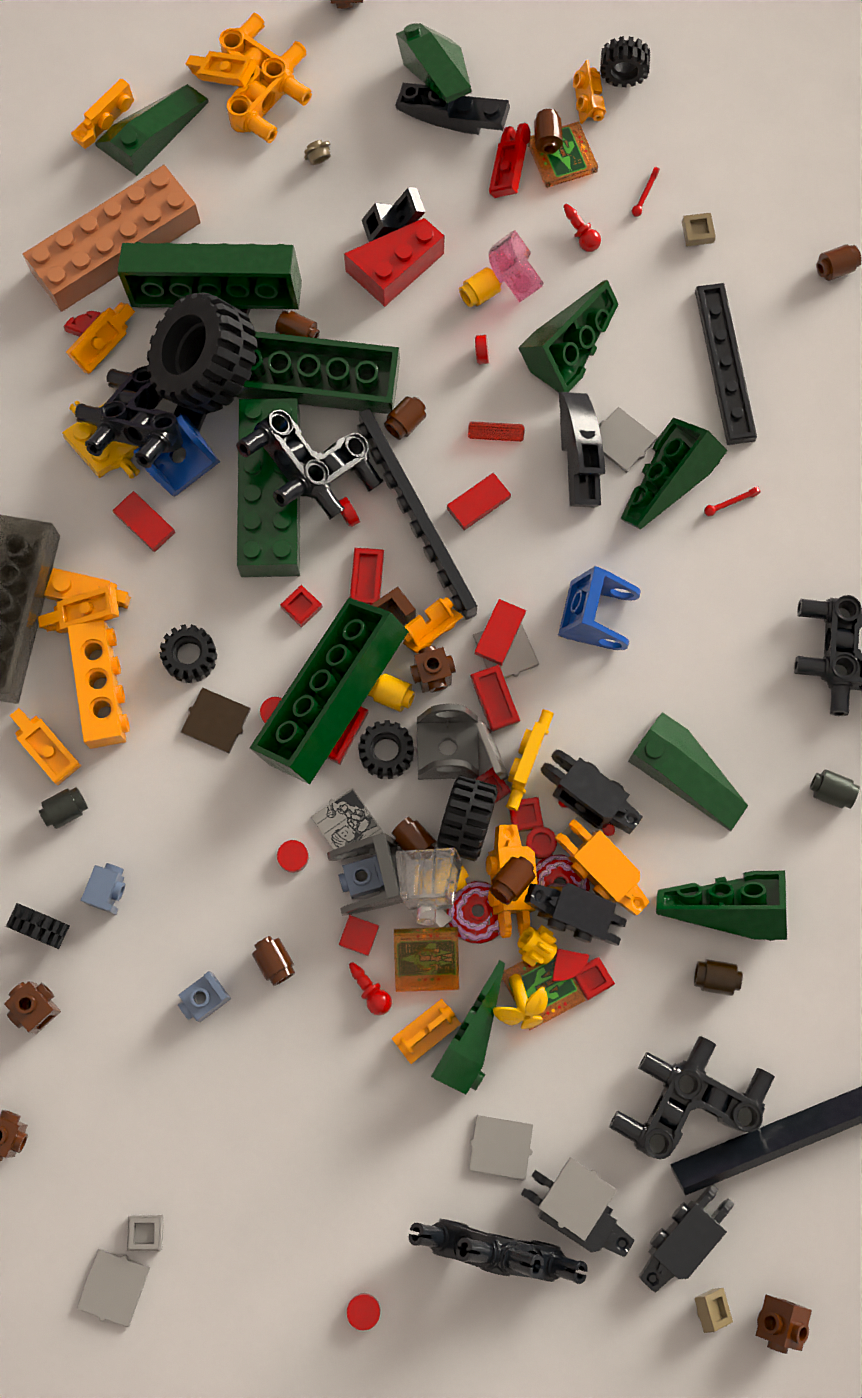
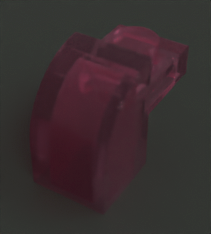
[488,230,544,302]

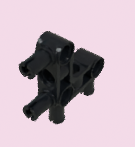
[75,366,183,468]
[236,410,384,520]
[794,595,862,716]
[609,1036,775,1159]
[408,1218,588,1284]

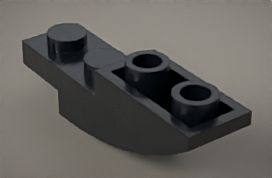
[395,83,510,135]
[559,392,605,507]

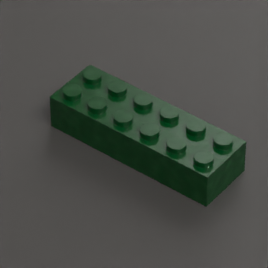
[117,242,302,310]
[234,331,400,414]
[237,398,300,577]
[250,597,409,785]

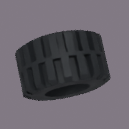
[437,775,498,862]

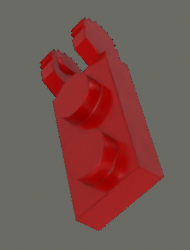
[489,123,531,198]

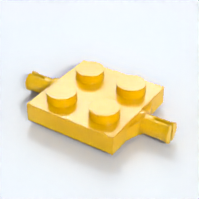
[62,401,140,479]
[505,709,554,811]

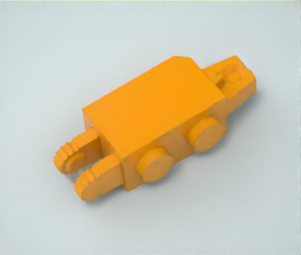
[555,819,650,915]
[486,824,537,938]

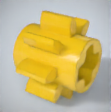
[517,925,557,967]

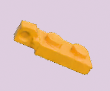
[185,51,257,87]
[71,79,134,149]
[66,302,135,374]
[44,568,131,609]
[38,586,119,633]
[9,708,82,786]

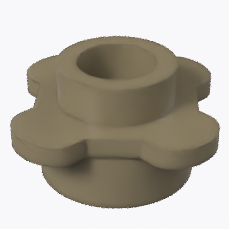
[304,140,331,165]

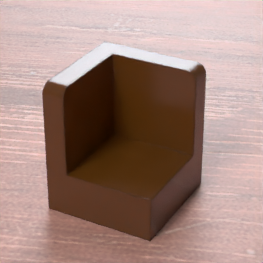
[371,586,416,626]

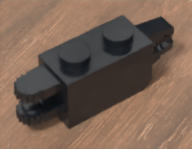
[540,749,643,834]
[524,882,627,946]
[521,1170,634,1257]
[639,1184,734,1293]

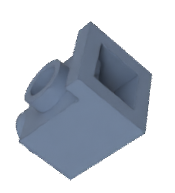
[338,855,385,899]
[80,863,125,915]
[178,971,231,1022]

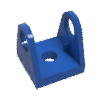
[133,414,220,497]
[558,566,641,650]

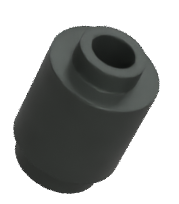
[810,769,860,809]
[39,787,88,829]

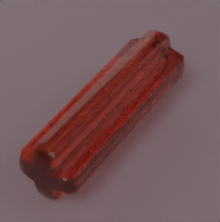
[468,421,525,442]

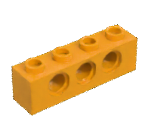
[67,619,130,749]

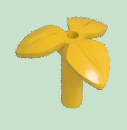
[493,974,548,1029]

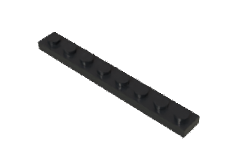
[357,408,478,620]

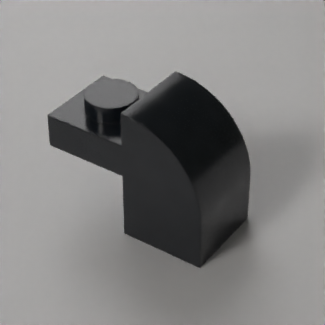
[361,187,425,242]

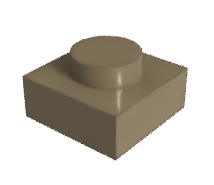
[682,213,716,247]
[694,1288,733,1333]

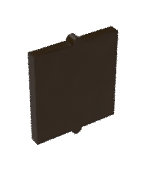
[181,687,251,754]

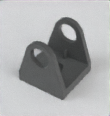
[417,704,479,780]
[327,833,411,916]

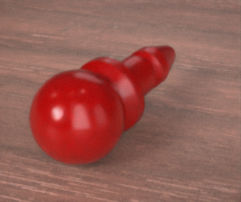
[563,203,601,252]
[349,962,392,1016]

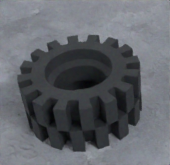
[600,36,650,87]
[159,624,217,683]
[358,720,414,779]
[5,903,70,949]

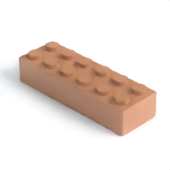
[22,165,201,312]

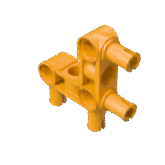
[219,13,312,143]

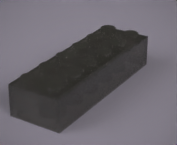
[0,515,60,704]

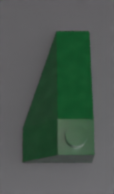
[396,23,472,103]
[95,84,209,176]
[518,280,619,393]
[621,417,728,530]
[628,712,748,831]
[656,870,787,941]
[431,960,505,1095]

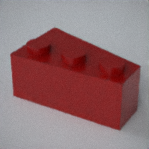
[344,218,445,307]

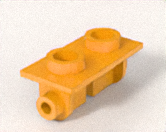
[573,60,606,124]
[403,597,463,653]
[391,998,461,1064]

